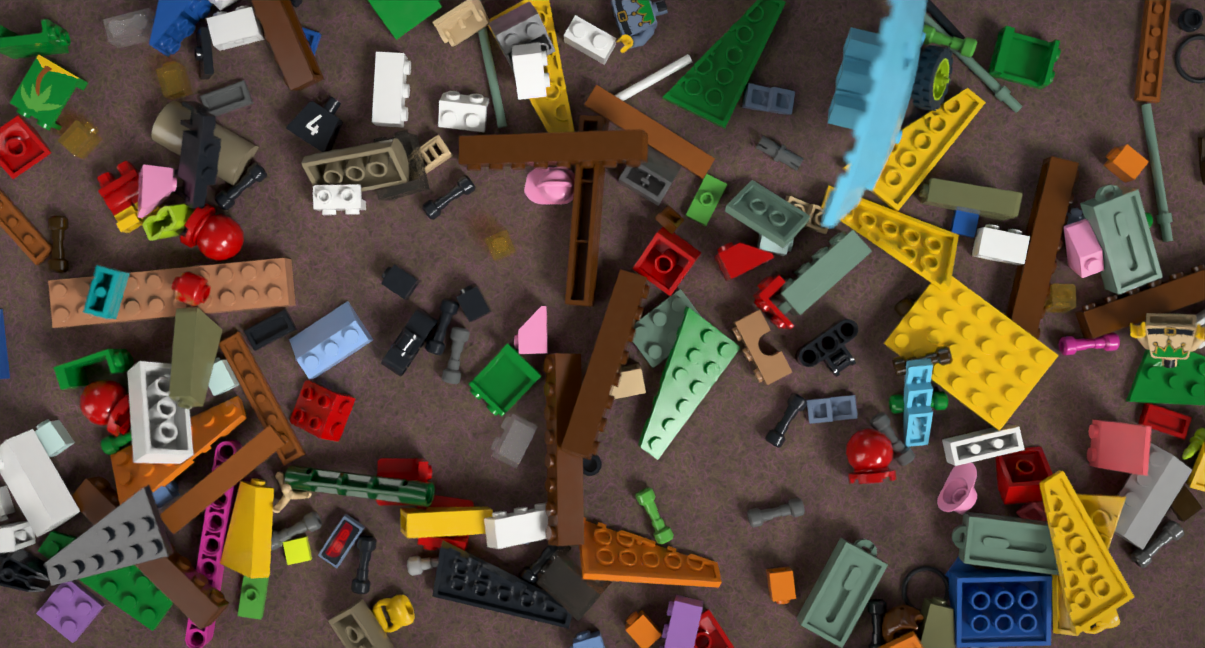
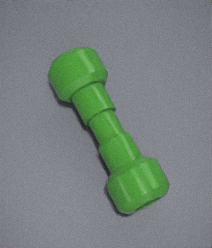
[923,25,977,58]
[635,487,674,544]

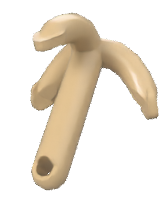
[272,472,312,513]

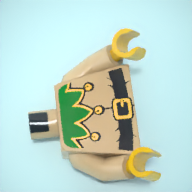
[1130,313,1205,368]

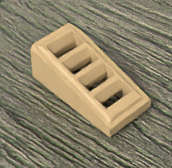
[407,134,453,181]

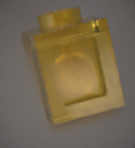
[1044,283,1076,313]

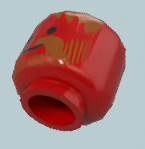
[171,271,211,306]

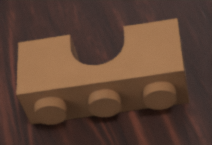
[732,310,792,385]

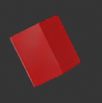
[0,114,52,179]
[694,608,735,648]

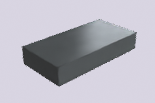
[200,80,253,117]

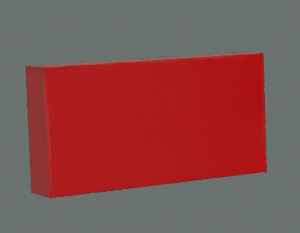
[1138,403,1192,439]

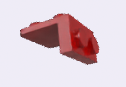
[752,275,794,330]
[290,380,356,442]
[376,458,432,509]
[418,494,474,551]

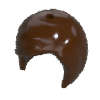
[882,604,924,643]

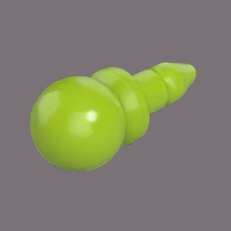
[1182,428,1205,460]

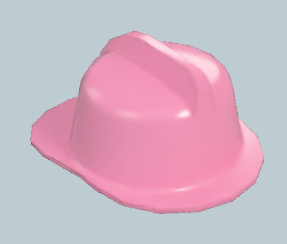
[524,167,575,205]
[937,462,977,515]

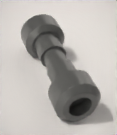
[441,327,470,384]
[870,412,915,466]
[747,497,805,528]
[271,511,322,550]
[1131,520,1184,568]

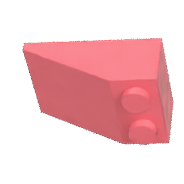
[1087,419,1151,476]

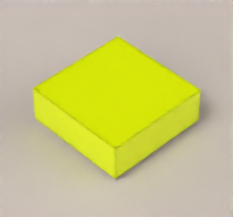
[283,536,312,565]

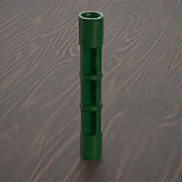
[285,465,435,506]

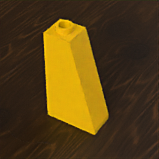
[220,478,274,578]
[400,507,493,538]

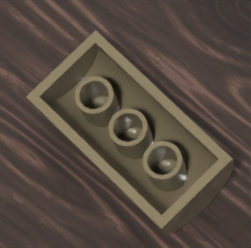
[152,101,259,186]
[301,138,409,192]
[328,598,395,648]

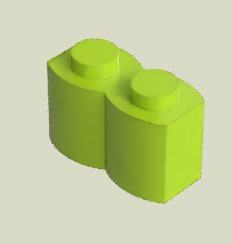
[143,203,195,241]

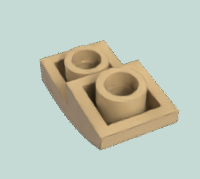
[785,196,829,234]

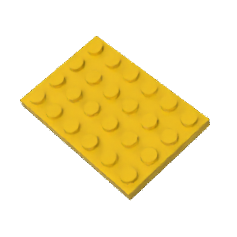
[883,276,1059,431]

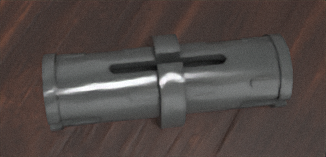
[756,135,804,171]

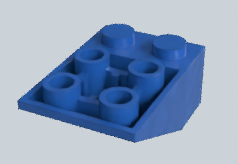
[149,0,213,57]

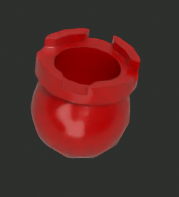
[180,203,244,261]
[79,379,131,437]
[846,428,896,484]

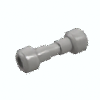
[407,556,439,576]

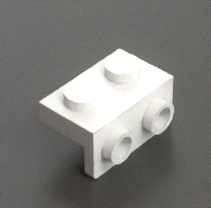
[438,91,489,132]
[313,184,366,215]

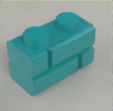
[83,265,130,319]

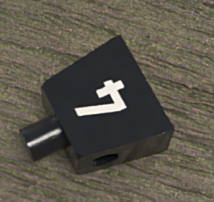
[286,96,343,152]

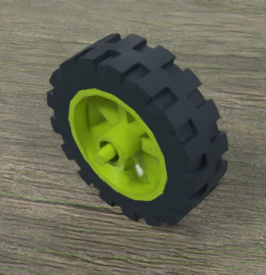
[912,45,953,111]

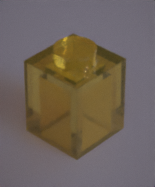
[155,61,193,100]
[57,120,102,159]
[485,230,517,262]

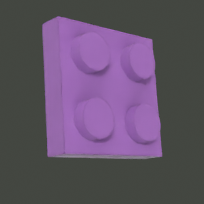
[36,580,105,643]

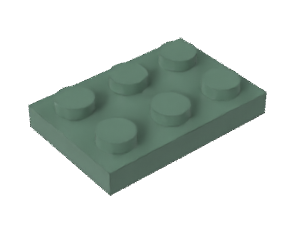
[725,180,810,248]
[633,289,701,368]

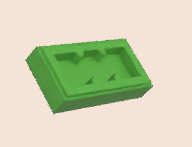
[685,174,727,226]
[238,576,269,620]

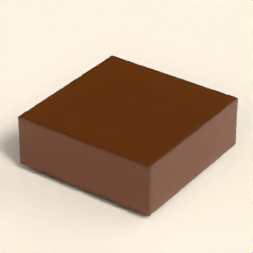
[655,205,685,234]

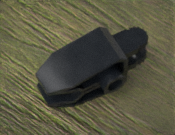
[0,549,50,592]

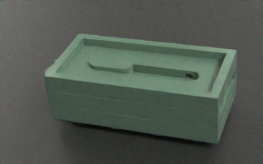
[1080,184,1163,294]
[775,230,872,316]
[952,512,1059,575]
[796,538,888,648]

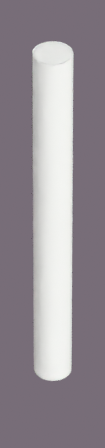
[614,54,692,101]

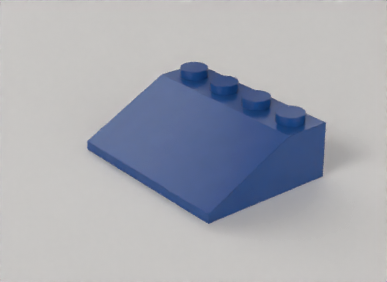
[949,569,1052,648]

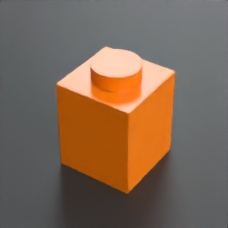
[1103,144,1149,183]
[766,567,796,604]
[625,610,662,648]

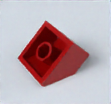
[633,227,702,296]
[714,242,774,281]
[995,447,1053,504]

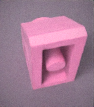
[137,164,177,218]
[1064,219,1104,278]
[514,306,548,354]

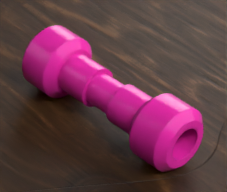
[1059,332,1120,356]

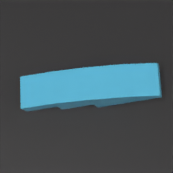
[903,359,933,447]

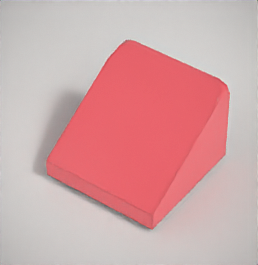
[1016,501,1047,521]

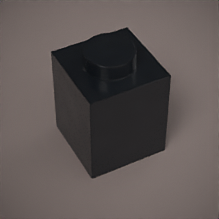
[381,264,420,300]
[456,285,492,322]

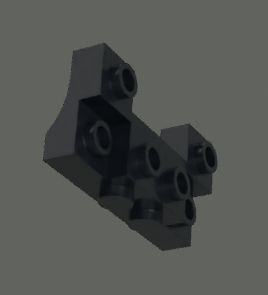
[172,101,221,209]

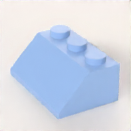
[289,301,373,379]

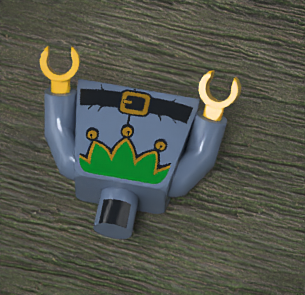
[610,0,668,53]

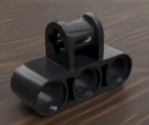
[381,308,438,377]
[795,319,858,377]

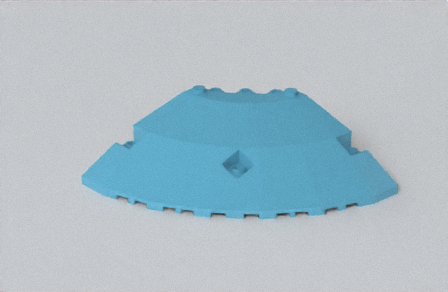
[822,0,926,227]

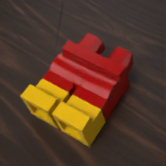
[97,161,165,233]

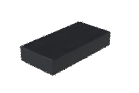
[244,309,297,351]

